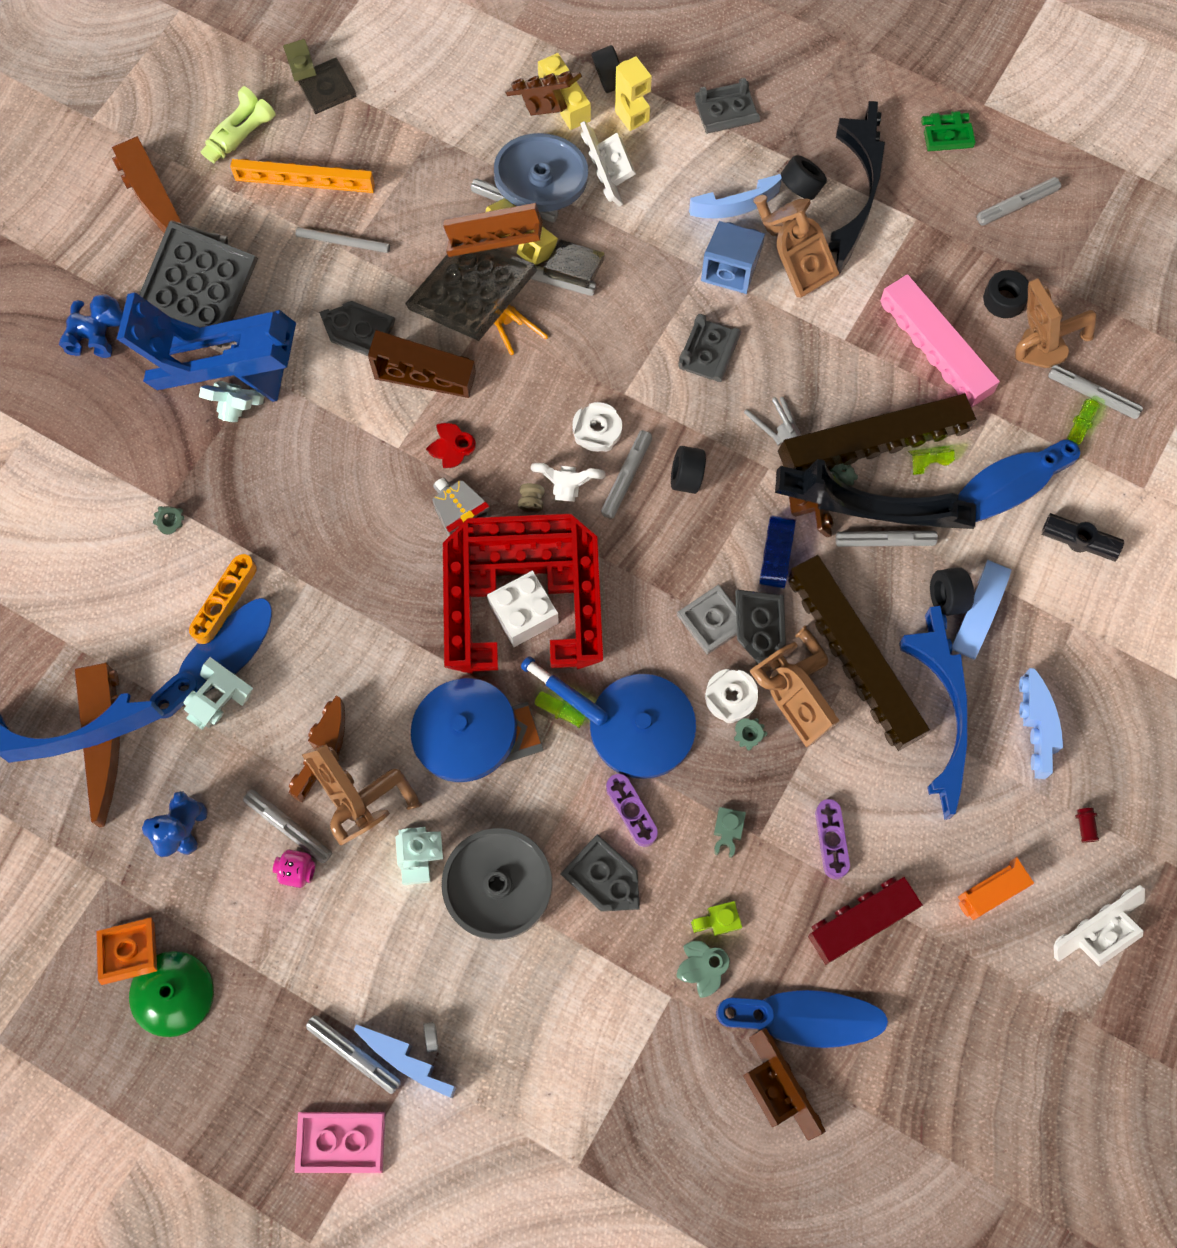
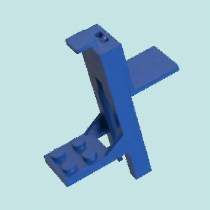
[117,292,296,402]

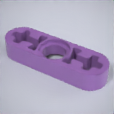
[606,774,658,847]
[815,799,850,879]

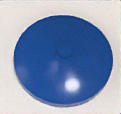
[590,674,696,779]
[411,678,517,782]

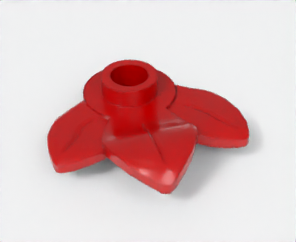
[426,423,476,468]

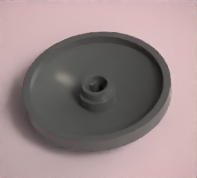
[441,828,552,940]

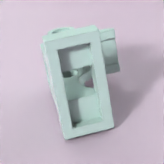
[183,657,253,730]
[395,827,443,885]

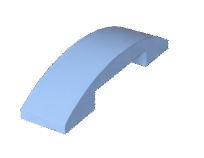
[689,174,782,219]
[952,560,1012,660]

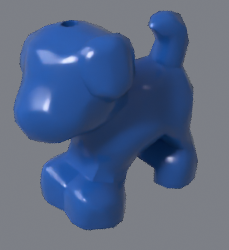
[59,294,123,358]
[142,791,208,858]

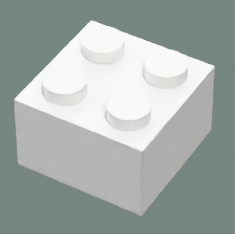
[487,571,559,648]

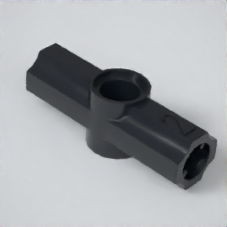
[1041,513,1124,562]

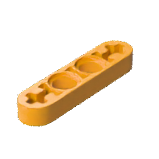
[189,554,257,644]

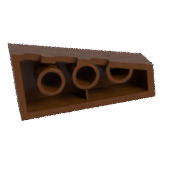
[368,330,476,398]

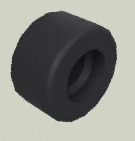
[592,45,620,93]
[781,155,827,200]
[983,270,1029,319]
[671,446,706,494]
[930,567,974,616]

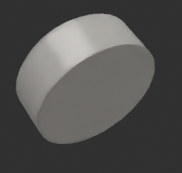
[423,1022,438,1053]

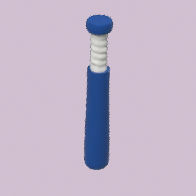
[521,656,608,726]

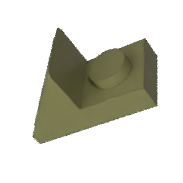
[283,39,316,82]

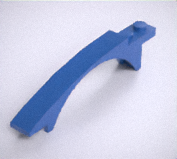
[899,606,967,820]
[0,693,164,763]

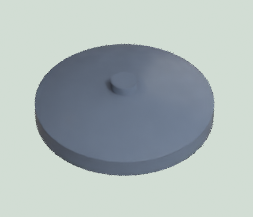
[494,133,588,212]

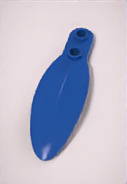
[958,440,1080,522]
[150,598,272,719]
[716,990,888,1048]

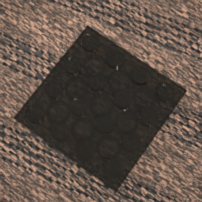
[405,242,537,341]

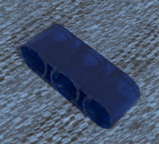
[759,515,796,589]

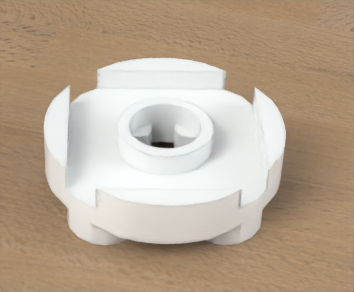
[572,402,622,452]
[705,669,758,723]

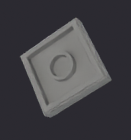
[677,584,737,655]

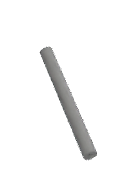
[296,227,390,253]

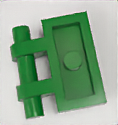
[921,111,975,152]

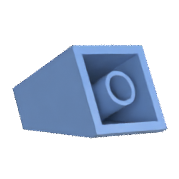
[701,221,765,294]

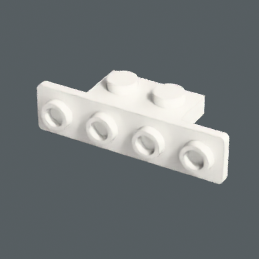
[580,121,636,207]
[1054,885,1145,967]

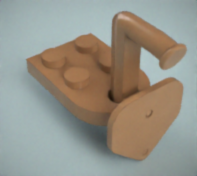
[753,195,839,298]
[1015,278,1097,368]
[750,625,840,748]
[302,744,422,846]

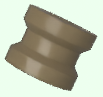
[518,483,545,512]

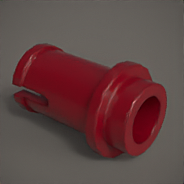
[1075,808,1099,843]

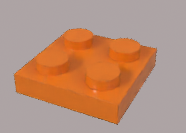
[96,918,157,985]

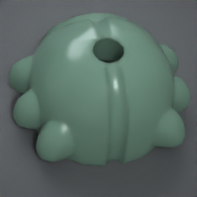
[830,463,858,486]
[153,506,184,535]
[734,718,767,750]

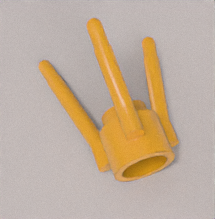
[491,299,548,355]

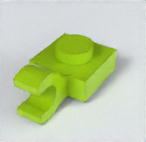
[691,901,742,936]

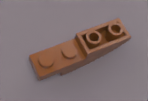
[289,696,345,803]

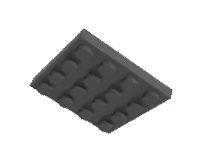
[139,221,258,348]

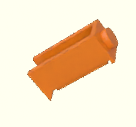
[958,857,1035,920]

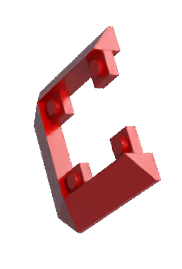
[443,514,603,674]

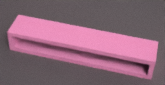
[880,274,1000,408]

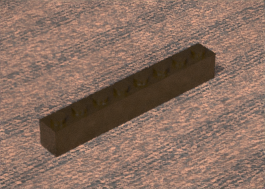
[778,394,977,472]
[788,555,930,751]

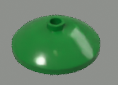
[129,951,214,1037]

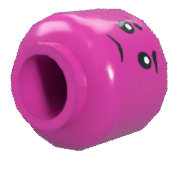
[273,849,316,888]

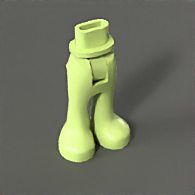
[200,86,276,163]

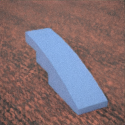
[354,1024,457,1099]

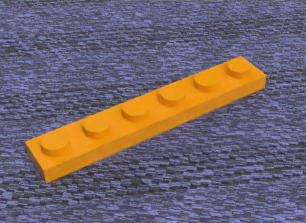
[230,159,375,193]

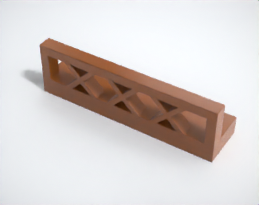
[443,203,543,257]

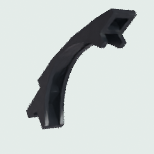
[828,101,885,273]
[775,459,976,529]

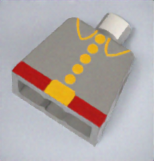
[432,478,491,537]

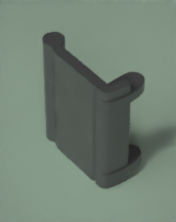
[695,78,760,134]
[678,314,742,382]

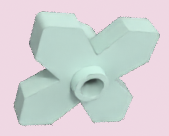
[199,381,265,422]

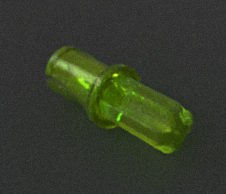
[1067,399,1100,445]
[535,691,586,728]

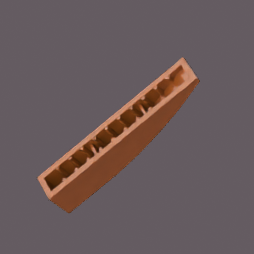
[112,136,181,233]
[75,663,120,828]

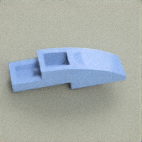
[1019,668,1063,779]

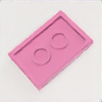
[295,1112,385,1173]

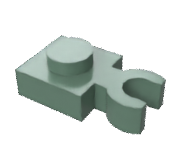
[714,807,746,858]

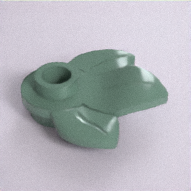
[676,941,730,998]

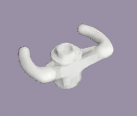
[531,463,606,502]

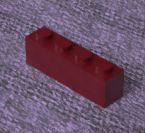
[808,877,923,965]

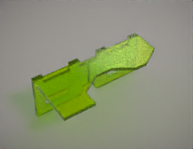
[908,446,955,475]

